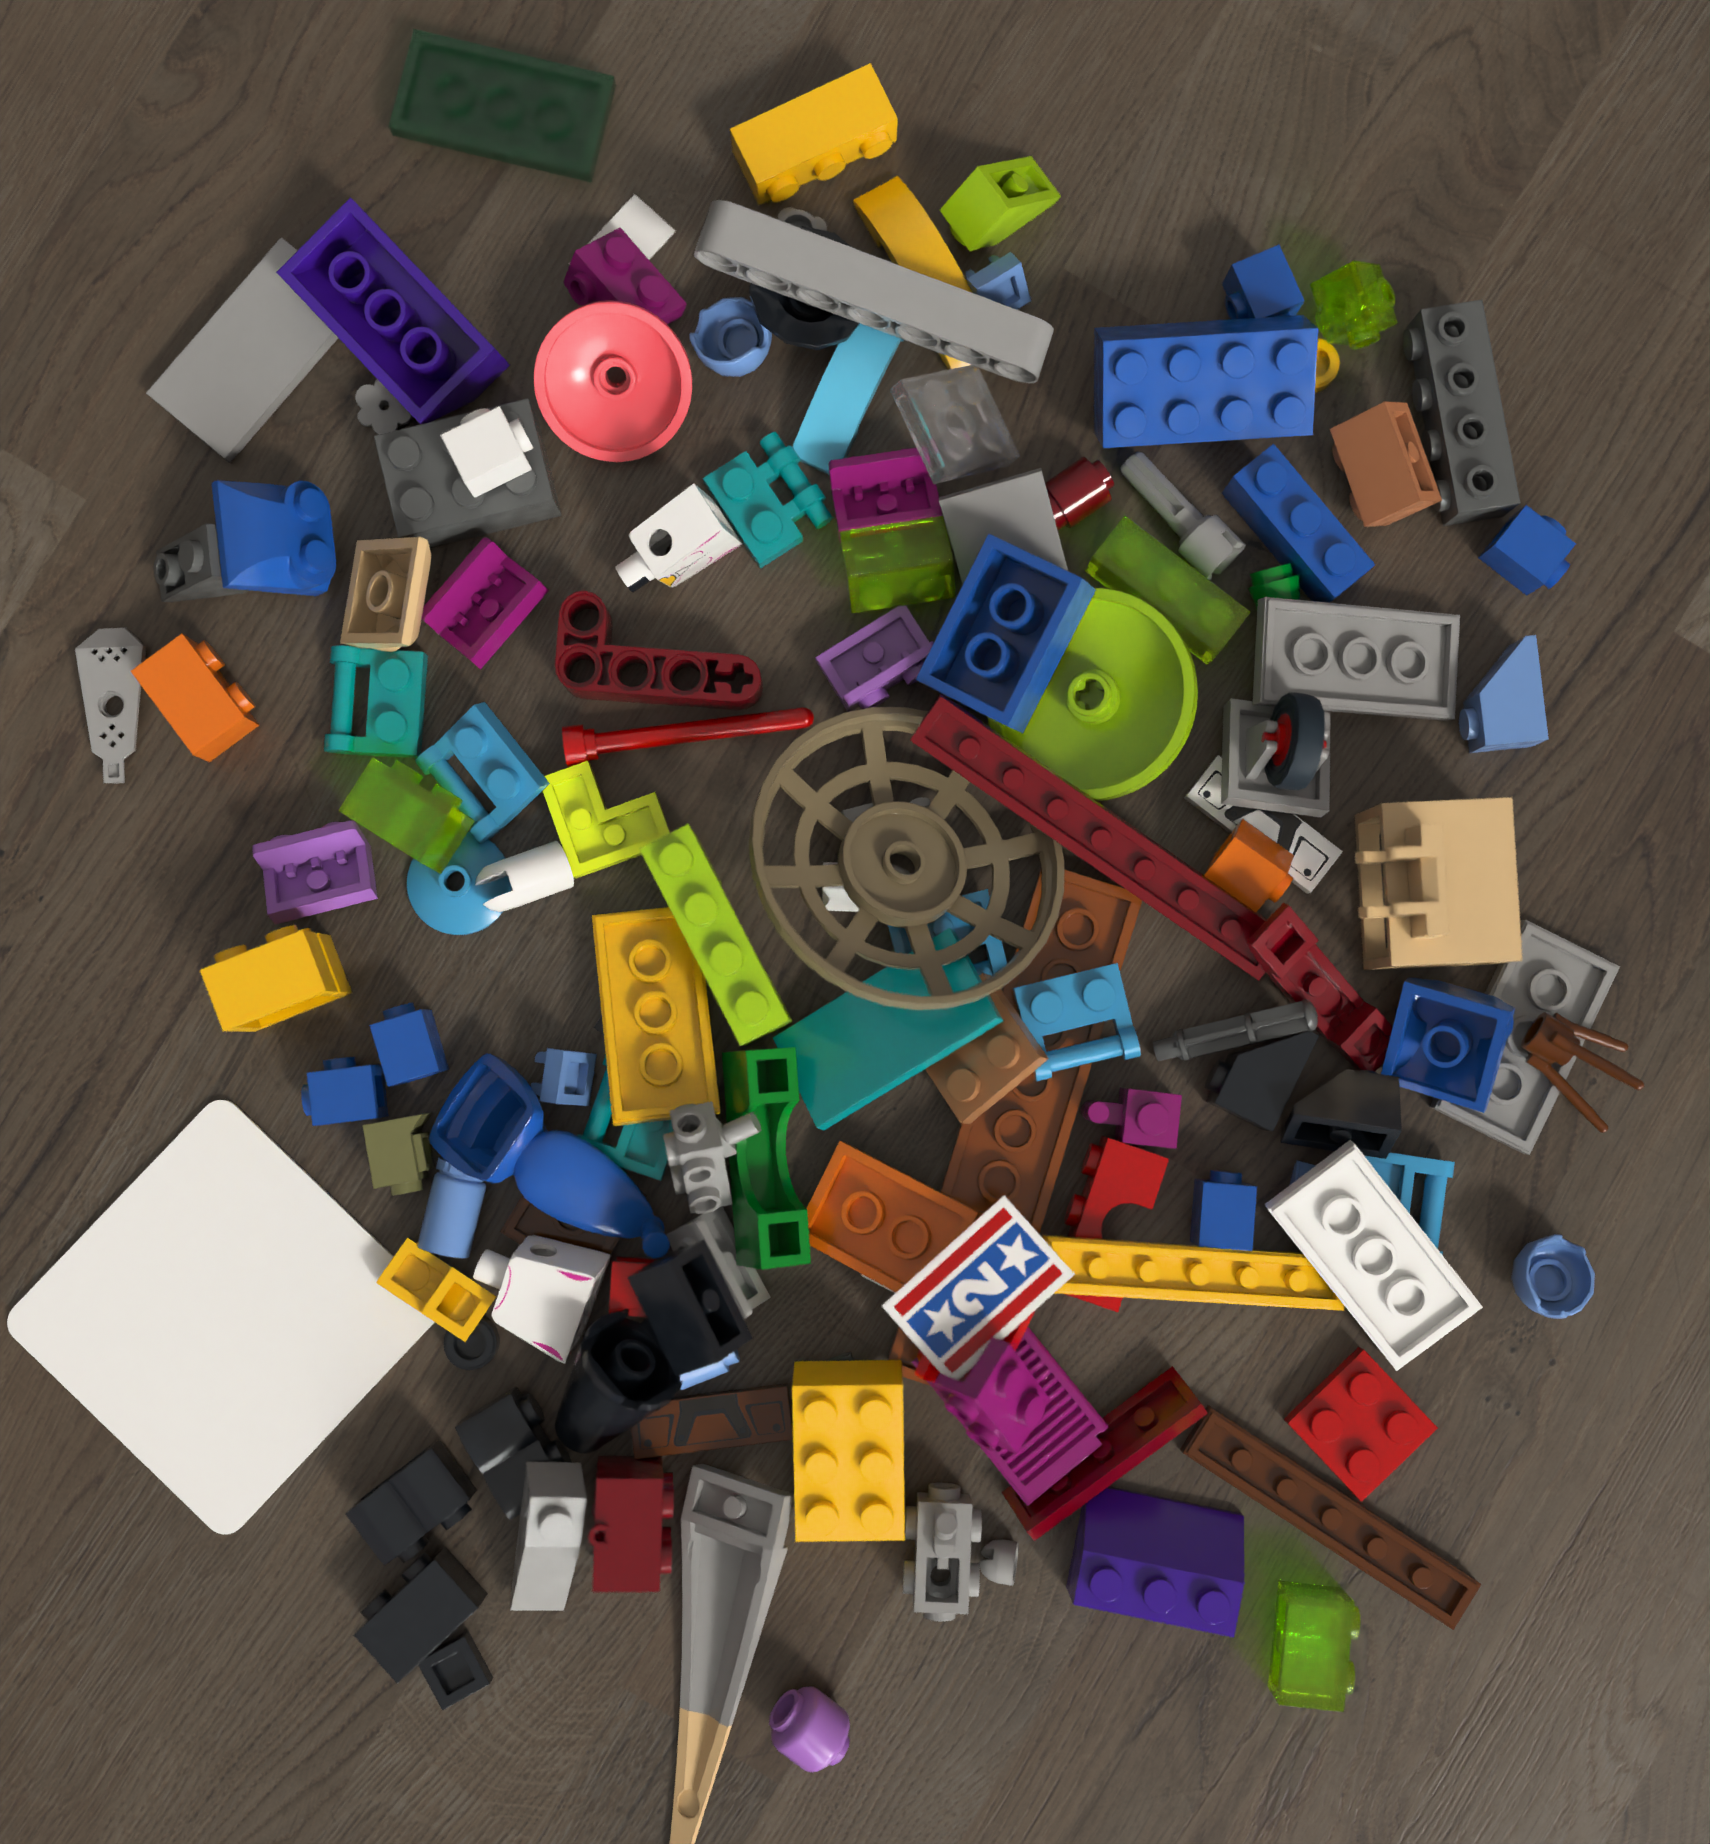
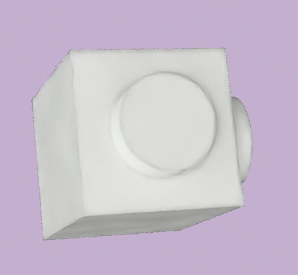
[441,406,533,498]

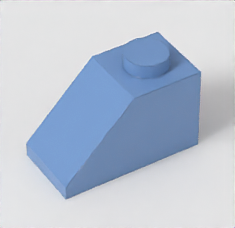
[1459,635,1549,753]

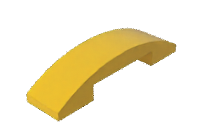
[853,176,976,379]

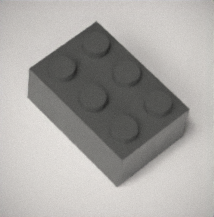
[374,398,562,548]

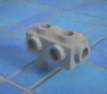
[663,1102,761,1214]
[903,1482,982,1621]

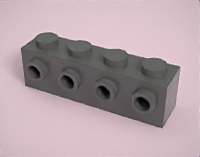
[1403,299,1520,526]

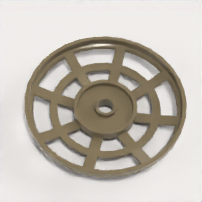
[749,707,1064,1010]

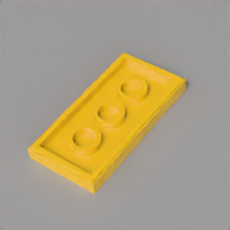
[592,907,720,1126]

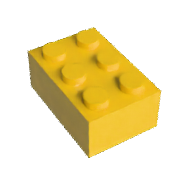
[792,1360,905,1542]

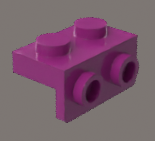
[564,227,687,324]
[828,446,943,543]
[422,537,549,669]
[934,1337,1050,1454]

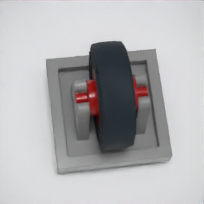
[1221,692,1330,818]

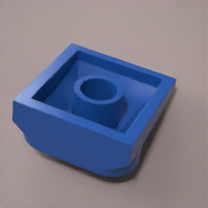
[212,480,336,596]
[1381,977,1515,1113]

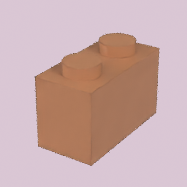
[1330,401,1442,527]

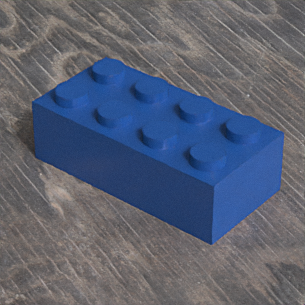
[1094,315,1318,448]

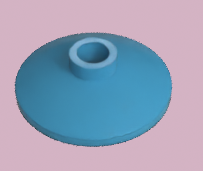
[407,831,512,935]

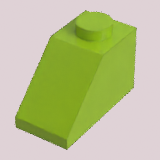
[940,156,1061,251]

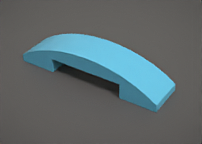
[792,324,904,475]

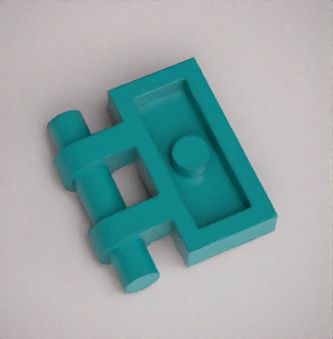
[703,432,833,569]

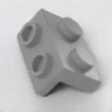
[666,1207,771,1319]

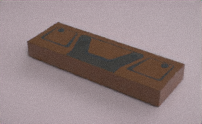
[631,1383,793,1459]

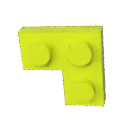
[543,761,670,878]

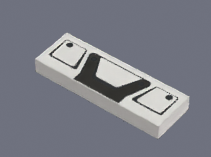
[1184,755,1343,894]

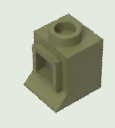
[362,1112,434,1196]

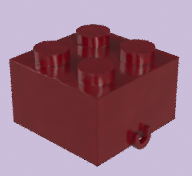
[588,1456,674,1592]

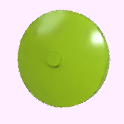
[987,588,1198,801]

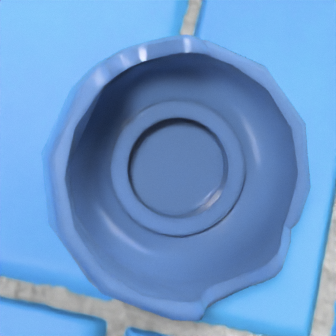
[689,297,772,377]
[1511,1234,1595,1319]

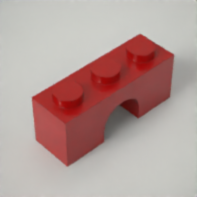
[1064,1135,1169,1312]

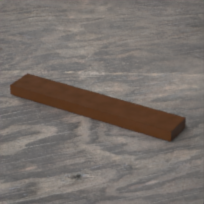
[1180,1405,1482,1630]

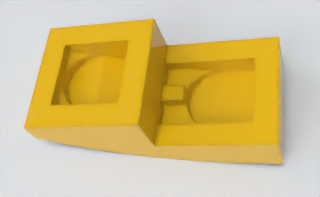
[376,1238,496,1342]

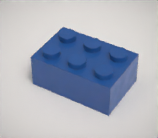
[916,534,1096,733]

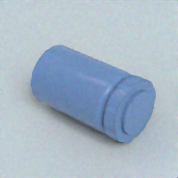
[417,1157,486,1258]

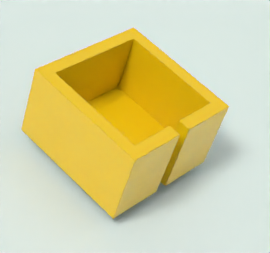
[200,925,352,1032]

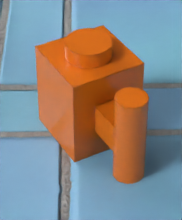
[1204,819,1294,912]

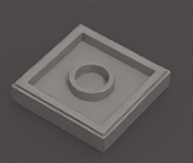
[939,468,1068,584]

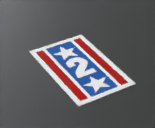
[882,1196,1075,1380]

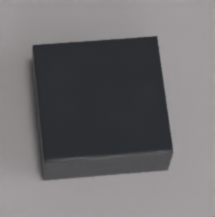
[418,1630,493,1711]

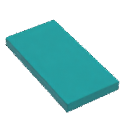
[773,928,1004,1131]

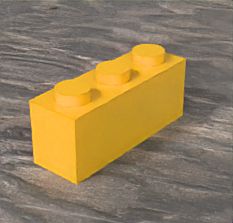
[730,63,898,205]

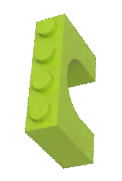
[640,824,793,1046]

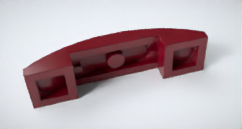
[1246,903,1393,1072]

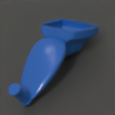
[429,1054,670,1258]

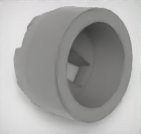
[979,1539,1019,1586]

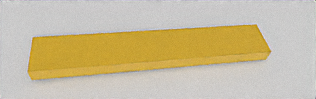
[1042,1235,1344,1311]

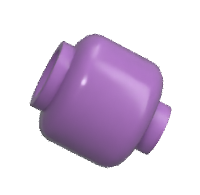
[769,1686,850,1772]

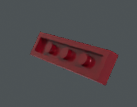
[1002,1366,1207,1541]

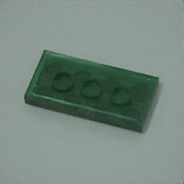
[388,29,616,183]

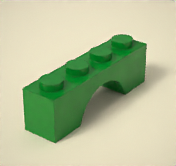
[722,1047,811,1270]

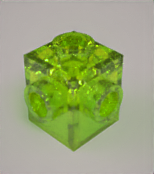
[1310,260,1398,350]

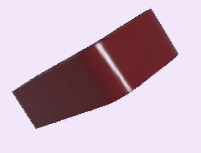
[555,591,763,710]

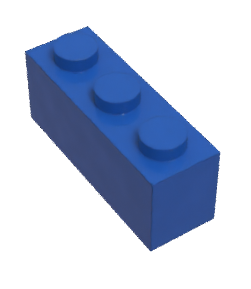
[1222,443,1375,603]

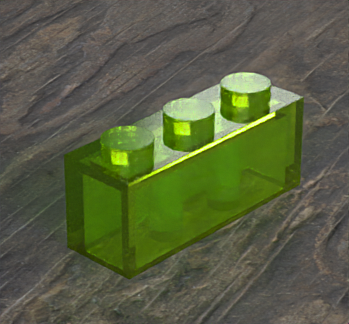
[1085,515,1251,665]

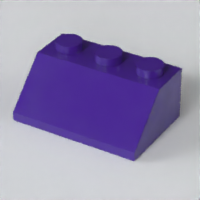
[1066,1486,1244,1638]

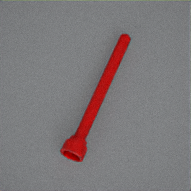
[562,707,814,768]

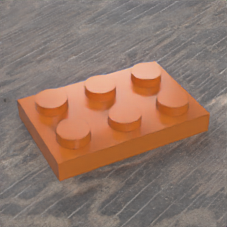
[807,1141,983,1292]

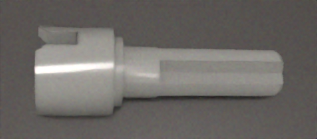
[1121,451,1246,581]

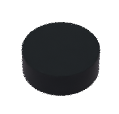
[444,1316,500,1370]

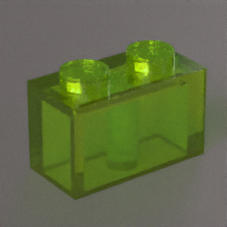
[839,516,955,613]
[338,757,475,874]
[1268,1580,1360,1712]

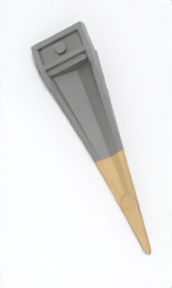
[670,1464,795,1844]

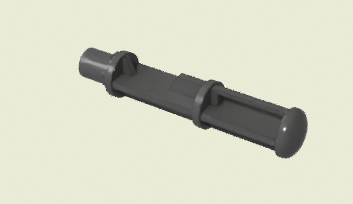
[1153,999,1318,1062]

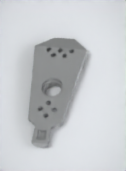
[75,628,146,784]

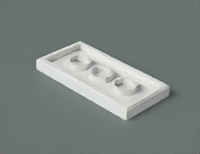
[1265,1139,1483,1371]

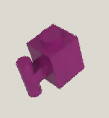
[1081,1087,1182,1149]

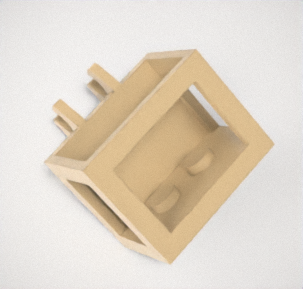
[1355,797,1523,970]

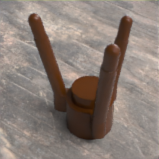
[1521,1012,1644,1133]

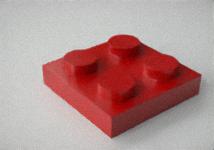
[1283,1347,1438,1502]

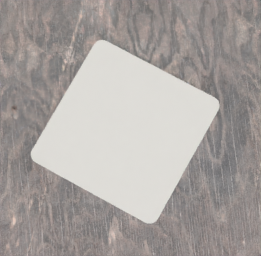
[7,1100,435,1535]

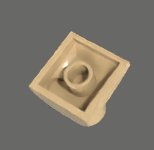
[340,537,431,652]

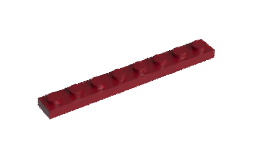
[910,694,1267,981]

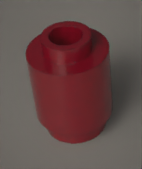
[1045,457,1114,530]

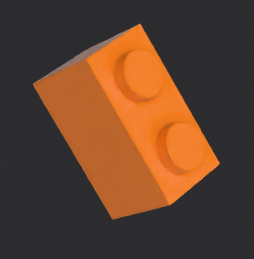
[131,633,259,762]

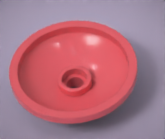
[534,300,692,462]

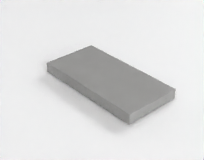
[146,237,338,463]
[1252,597,1460,721]
[1430,920,1620,1155]

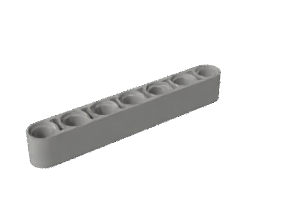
[694,200,1054,383]

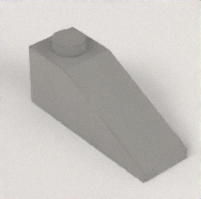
[510,1462,587,1611]

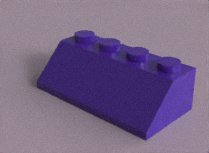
[276,197,510,424]

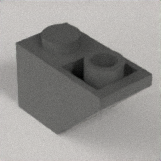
[154,524,250,602]

